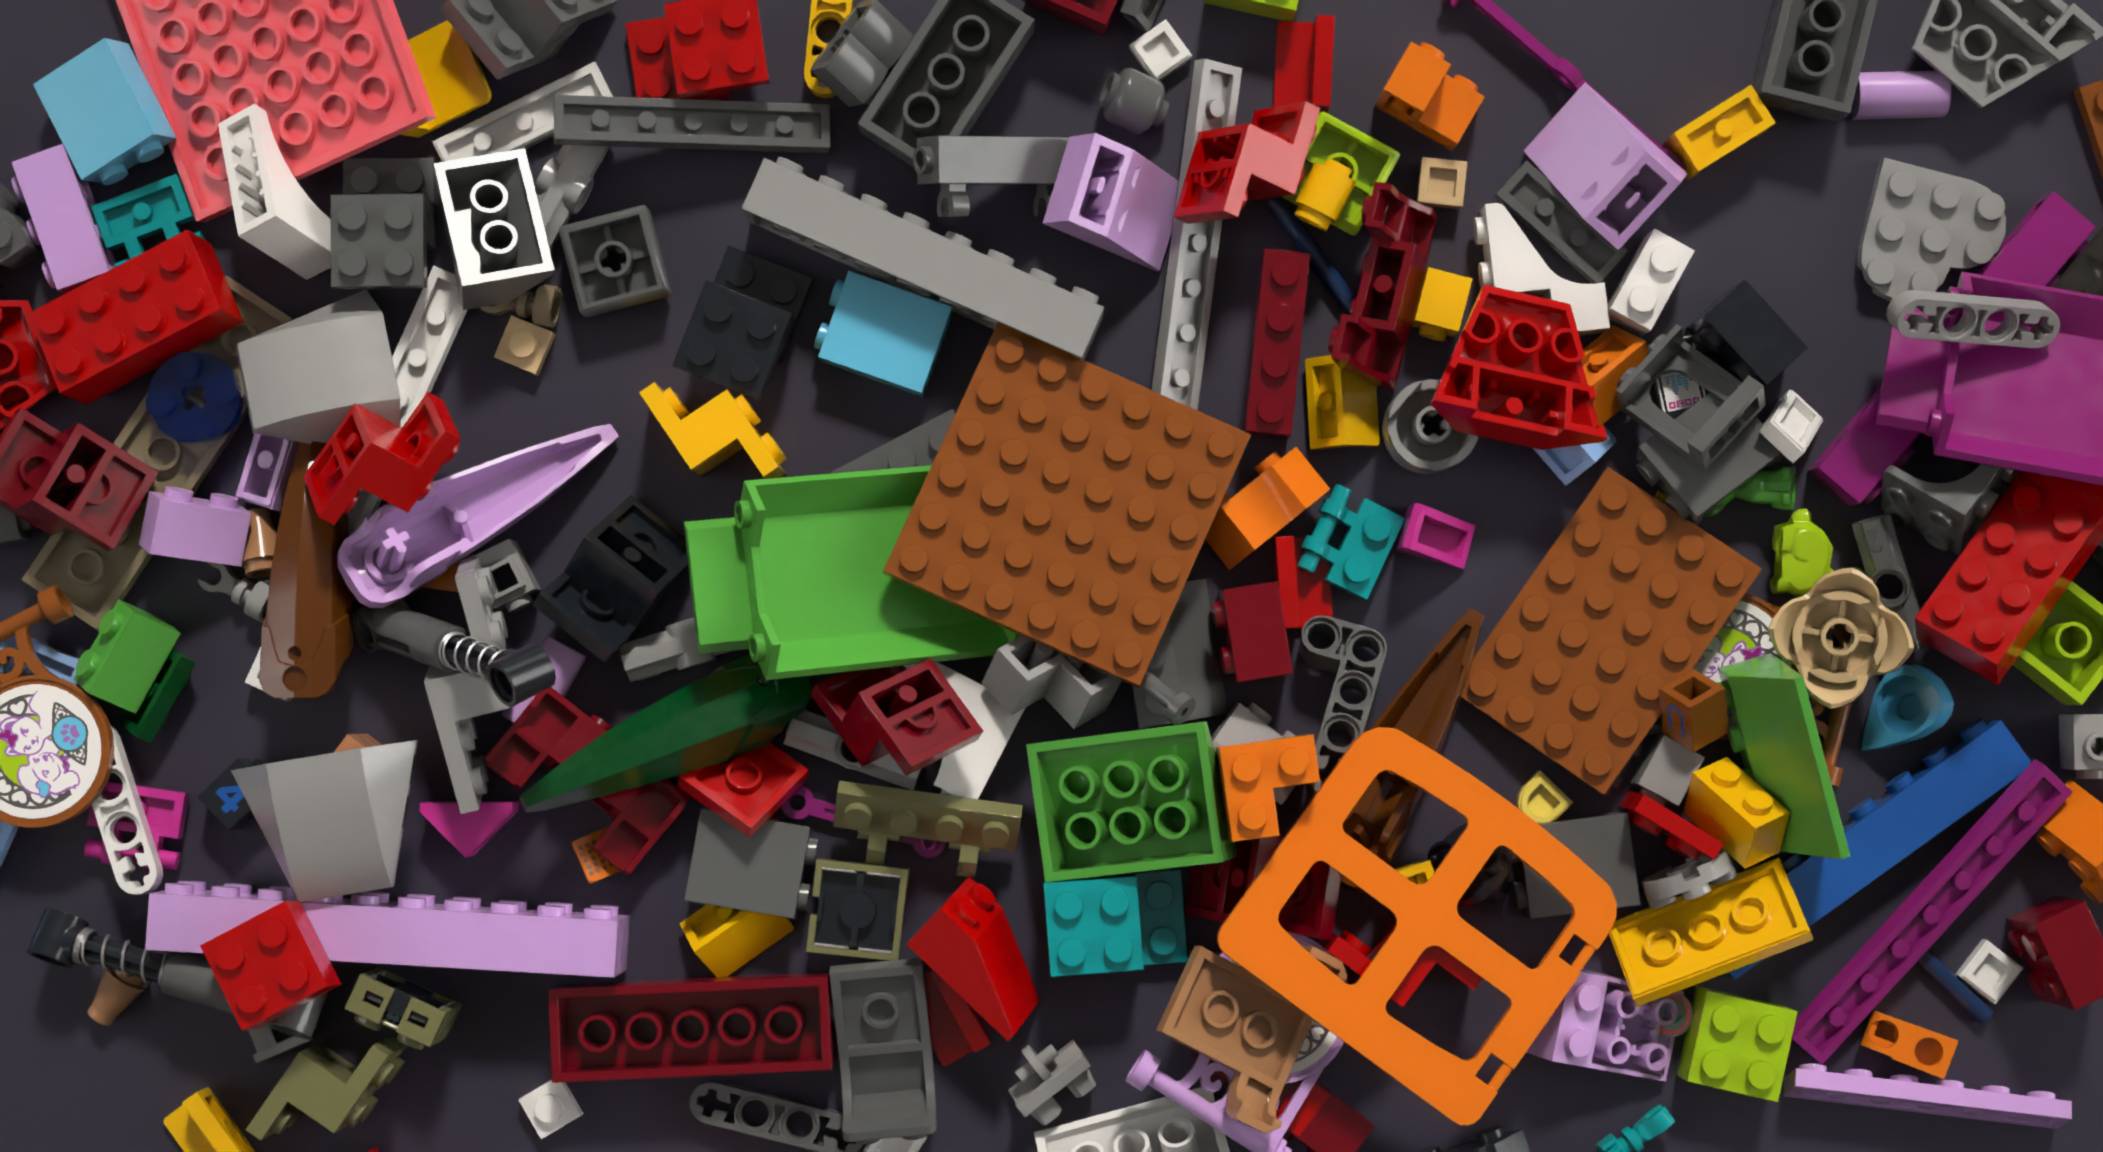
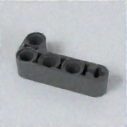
[1299,615,1387,800]

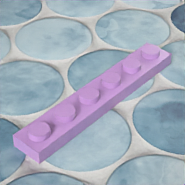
[1783,1063,2072,1129]

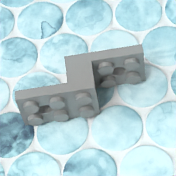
[424,556,510,814]

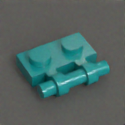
[91,174,206,267]
[1297,484,1405,601]

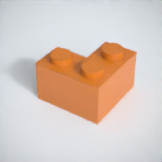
[1374,41,1485,151]
[1216,734,1320,842]
[2035,779,2103,905]

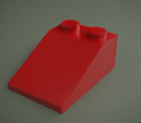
[906,876,1040,1041]

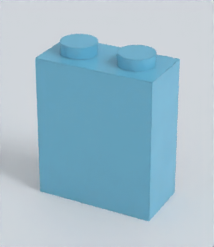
[33,38,177,185]
[814,271,954,398]

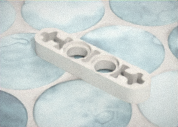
[92,726,163,895]

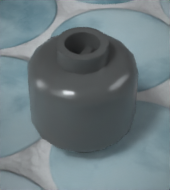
[1098,67,1169,135]

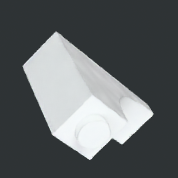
[218,104,331,280]
[903,662,1025,799]

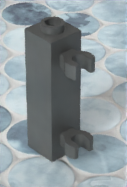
[913,136,1069,217]

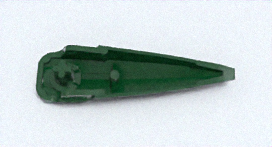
[519,654,812,813]

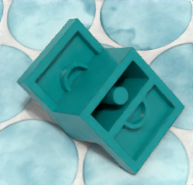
[1044,869,1188,977]

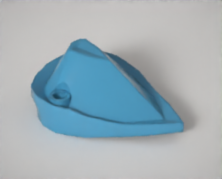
[1861,664,1954,751]

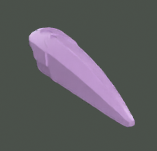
[337,424,619,608]

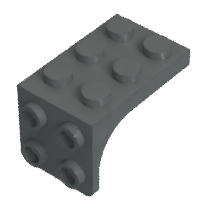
[1881,463,2021,556]
[829,958,937,1145]

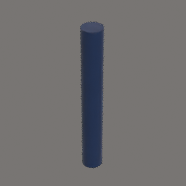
[1266,196,1355,313]
[1881,921,1993,1024]

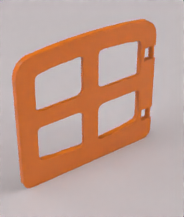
[1217,727,1617,1126]

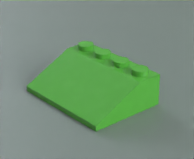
[1717,653,1851,859]
[1026,721,1237,882]

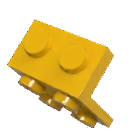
[400,20,492,138]

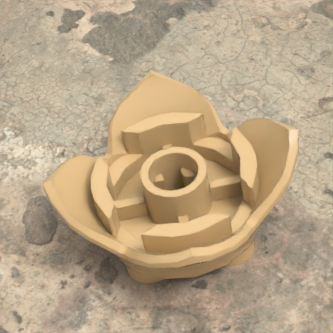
[1768,567,1914,709]

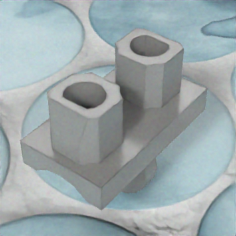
[1008,1039,1096,1125]

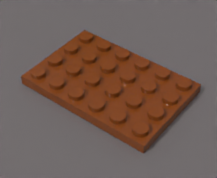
[1461,467,1762,796]

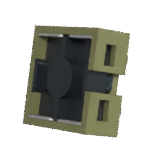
[806,858,910,961]
[344,967,463,1050]

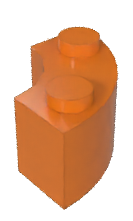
[1205,447,1330,570]

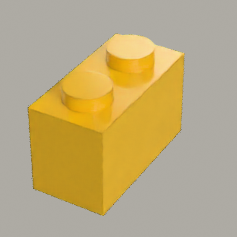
[1683,757,1790,869]

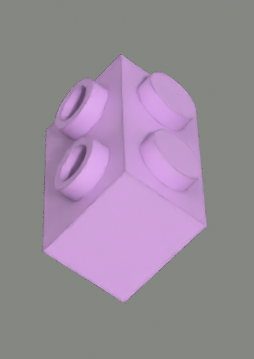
[139,486,252,567]

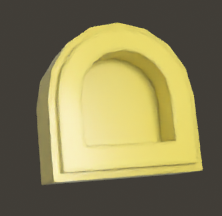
[1516,770,1573,824]

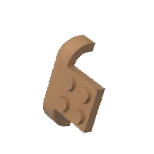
[1156,946,1347,1134]

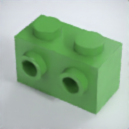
[73,599,181,714]

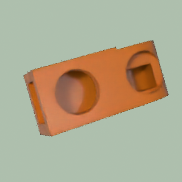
[1860,1010,1959,1079]

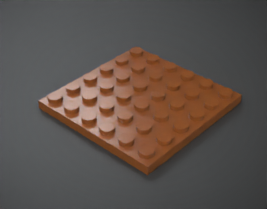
[883,322,1251,688]

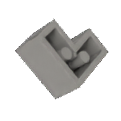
[982,636,1121,729]

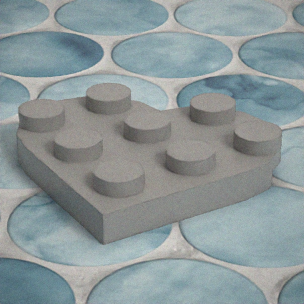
[1857,157,2006,302]

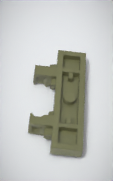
[833,781,1023,878]

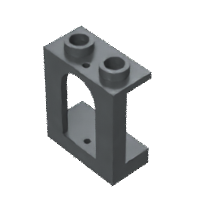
[1616,324,1766,471]

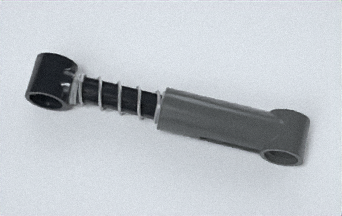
[352,598,556,707]
[27,908,328,1039]

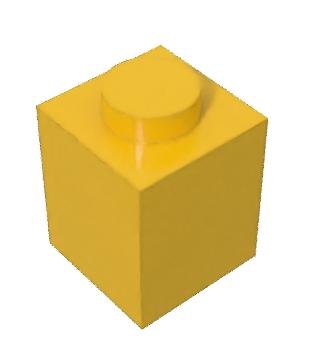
[1411,267,1472,341]

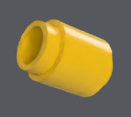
[1294,158,1356,231]

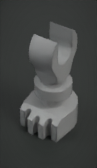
[198,562,270,623]

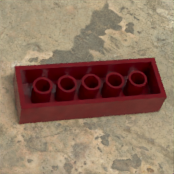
[548,972,835,1083]

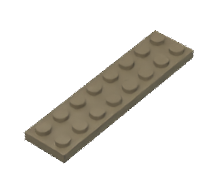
[21,275,294,630]

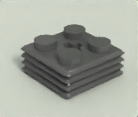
[559,205,671,318]

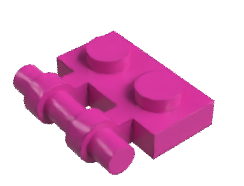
[84,781,190,871]

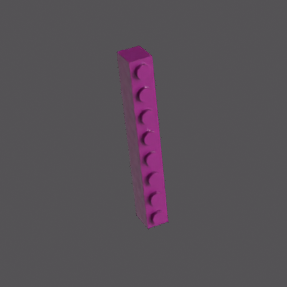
[1807,191,2096,507]

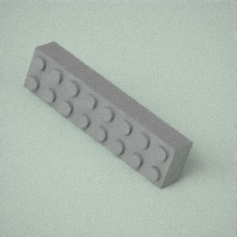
[742,157,1104,360]

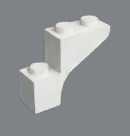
[1473,203,1610,336]

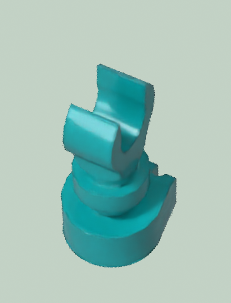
[1595,1104,1675,1152]

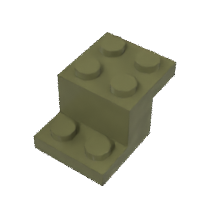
[245,1036,407,1140]

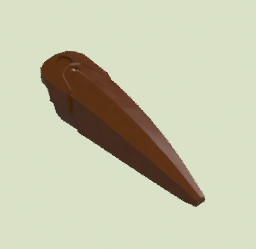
[259,441,355,698]
[1340,608,1485,893]

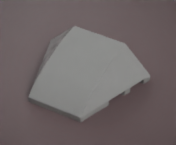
[1911,0,2103,108]
[236,289,401,444]
[231,740,418,902]

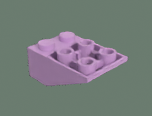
[1524,83,1687,250]
[1042,133,1179,271]
[1526,969,1684,1082]

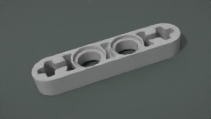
[1886,290,2060,348]

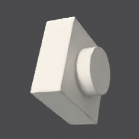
[518,1079,584,1139]

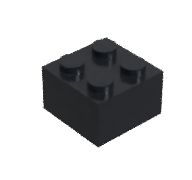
[1686,280,1808,386]

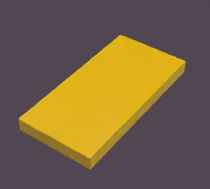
[1609,858,1814,1007]

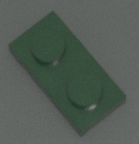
[117,646,196,743]

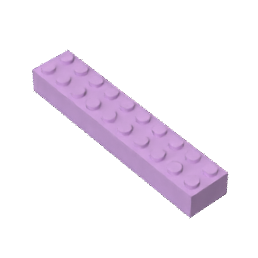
[145,881,630,978]

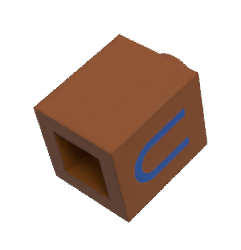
[1659,669,1729,753]

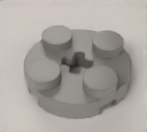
[1641,849,1737,909]

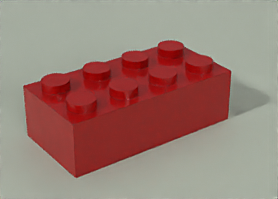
[28,230,244,405]

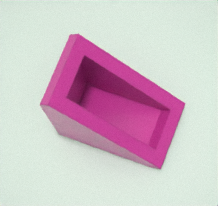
[1395,503,1476,569]
[420,801,520,858]

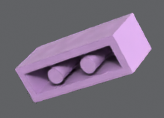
[11,144,117,294]

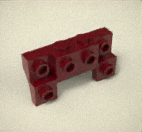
[1328,182,1438,390]
[482,687,691,876]

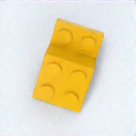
[639,382,787,479]

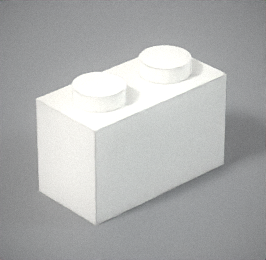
[1607,228,1695,337]

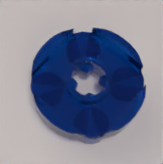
[146,352,243,444]

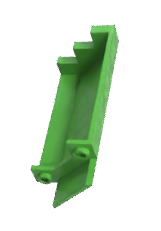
[684,465,1021,680]

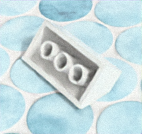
[1034,1087,1230,1152]

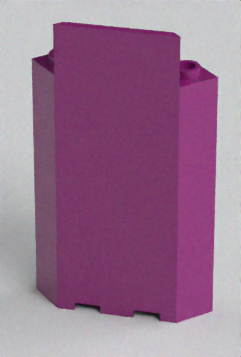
[1876,272,2103,485]

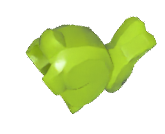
[1770,509,1865,596]

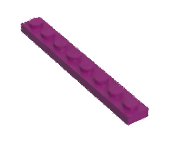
[1792,759,2073,1064]

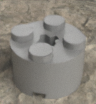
[1381,379,1478,475]

